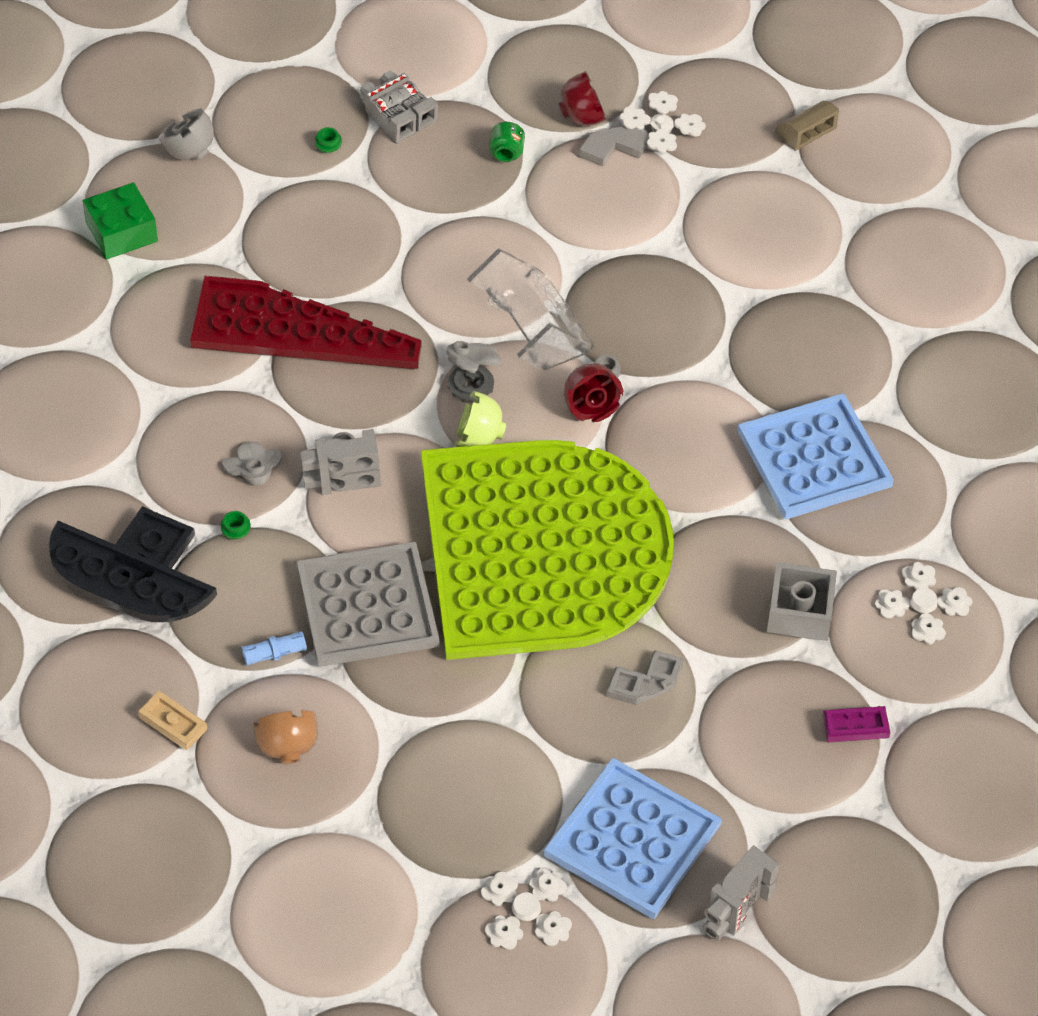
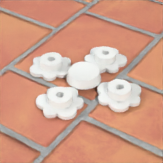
[619,91,706,153]
[875,562,972,645]
[481,868,572,950]

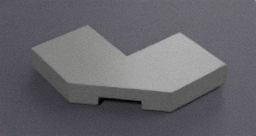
[579,126,649,166]
[606,650,684,705]

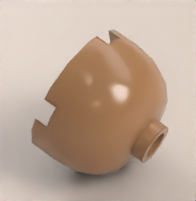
[253,710,318,764]

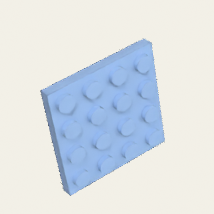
[737,393,894,520]
[544,758,722,920]

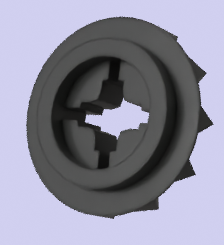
[448,365,494,403]

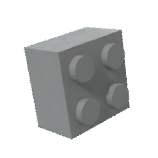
[767,562,837,641]

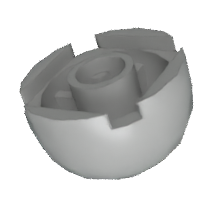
[158,108,214,160]

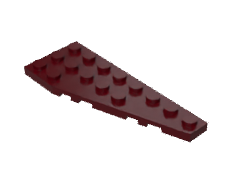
[190,276,422,369]

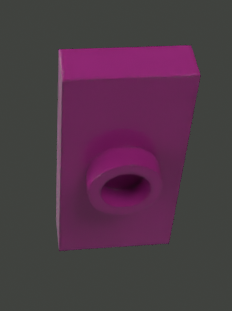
[822,706,891,743]

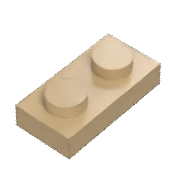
[138,691,207,751]

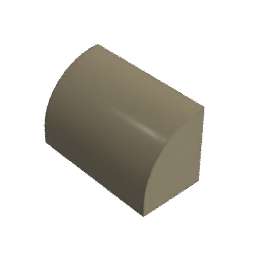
[775,101,839,151]

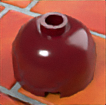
[558,71,606,127]
[563,363,624,422]

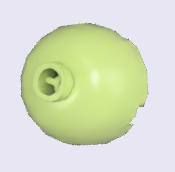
[455,391,506,447]

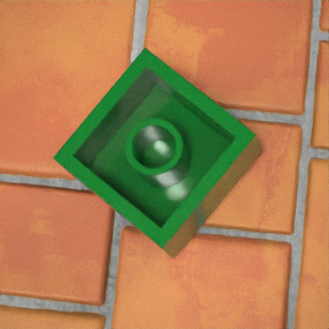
[82,182,158,260]

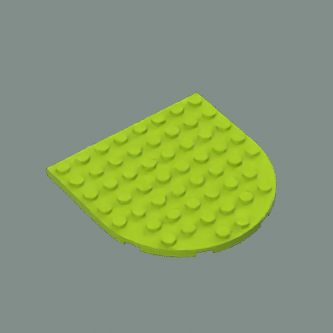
[421,440,674,660]

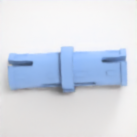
[242,631,307,666]

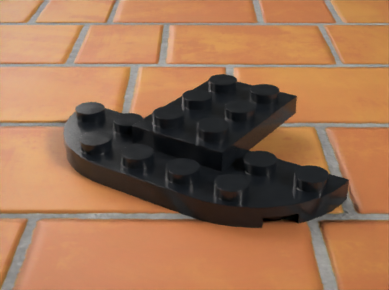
[49,506,217,622]

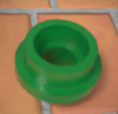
[315,127,342,153]
[220,511,251,540]

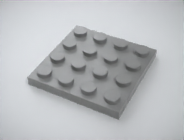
[297,542,440,667]

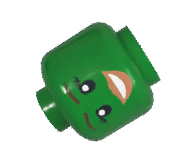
[489,121,525,162]

